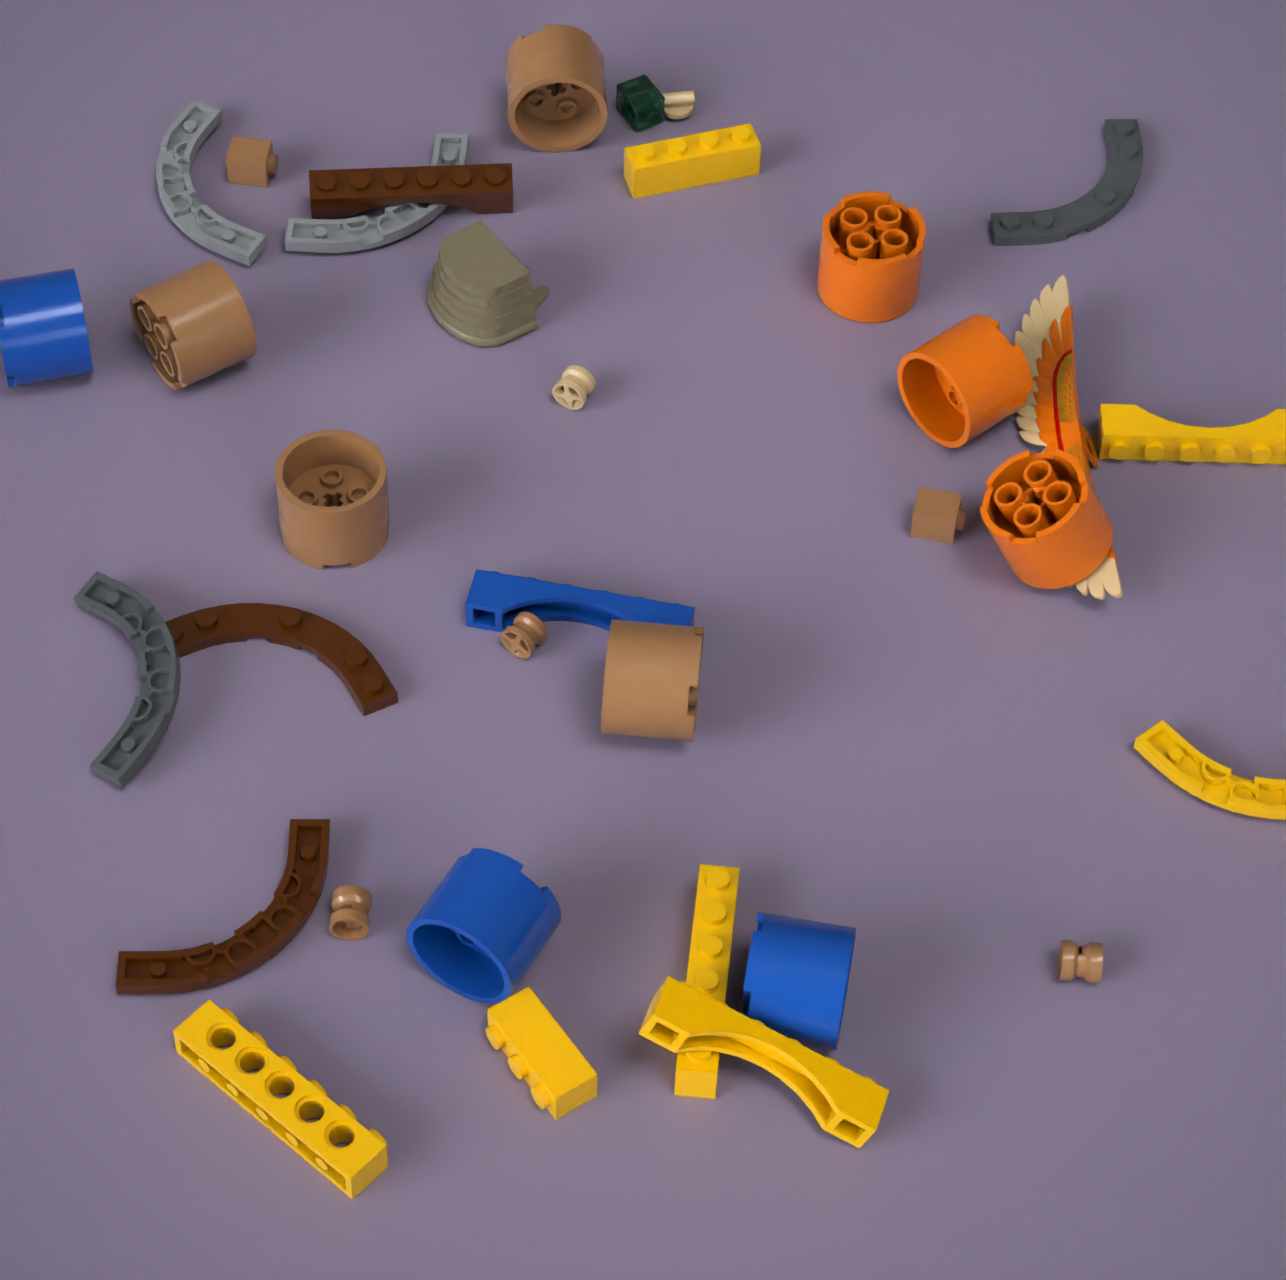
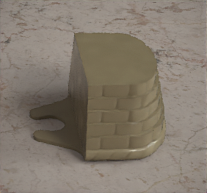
[427,220,549,347]

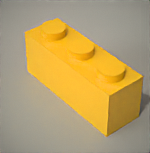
[485,986,598,1120]

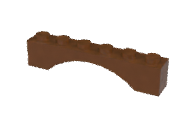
[309,163,513,219]

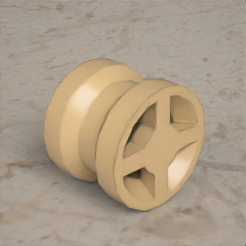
[552,365,596,410]

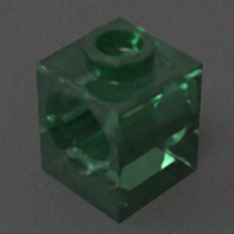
[616,74,665,132]

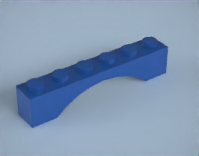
[466,569,695,632]

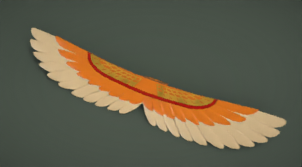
[1015,275,1123,600]

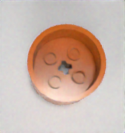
[817,191,926,323]
[897,314,1033,448]
[979,449,1113,589]

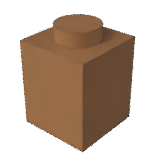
[226,136,278,187]
[910,486,967,545]

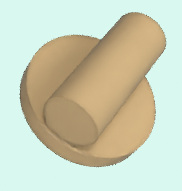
[660,90,695,120]

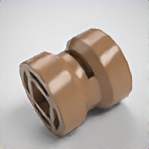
[329,885,372,941]
[1058,940,1103,983]

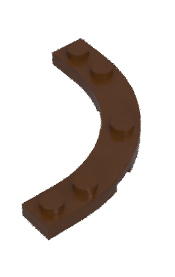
[165,603,398,716]
[116,819,330,994]

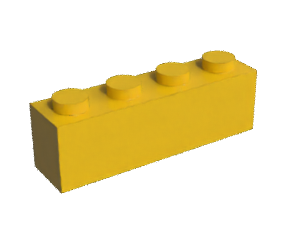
[624,123,761,199]

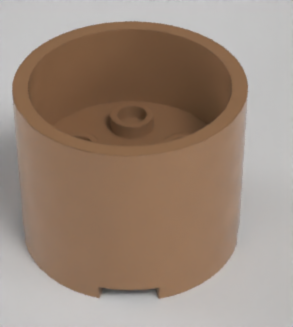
[506,24,608,153]
[130,259,257,390]
[275,430,390,570]
[601,619,704,742]

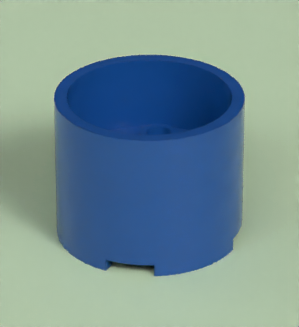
[0,268,93,387]
[406,848,561,1004]
[740,912,856,1050]

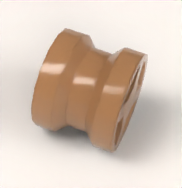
[500,611,548,659]

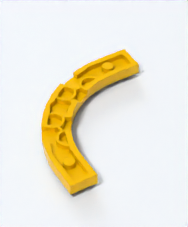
[1133,720,1286,820]

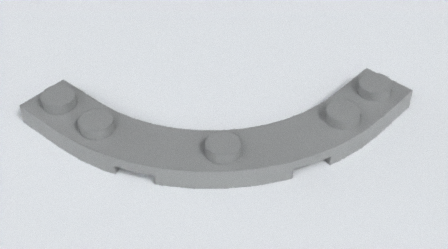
[156,99,267,266]
[284,133,469,254]

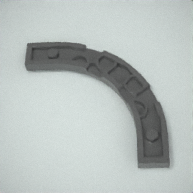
[990,119,1143,246]
[74,571,181,789]

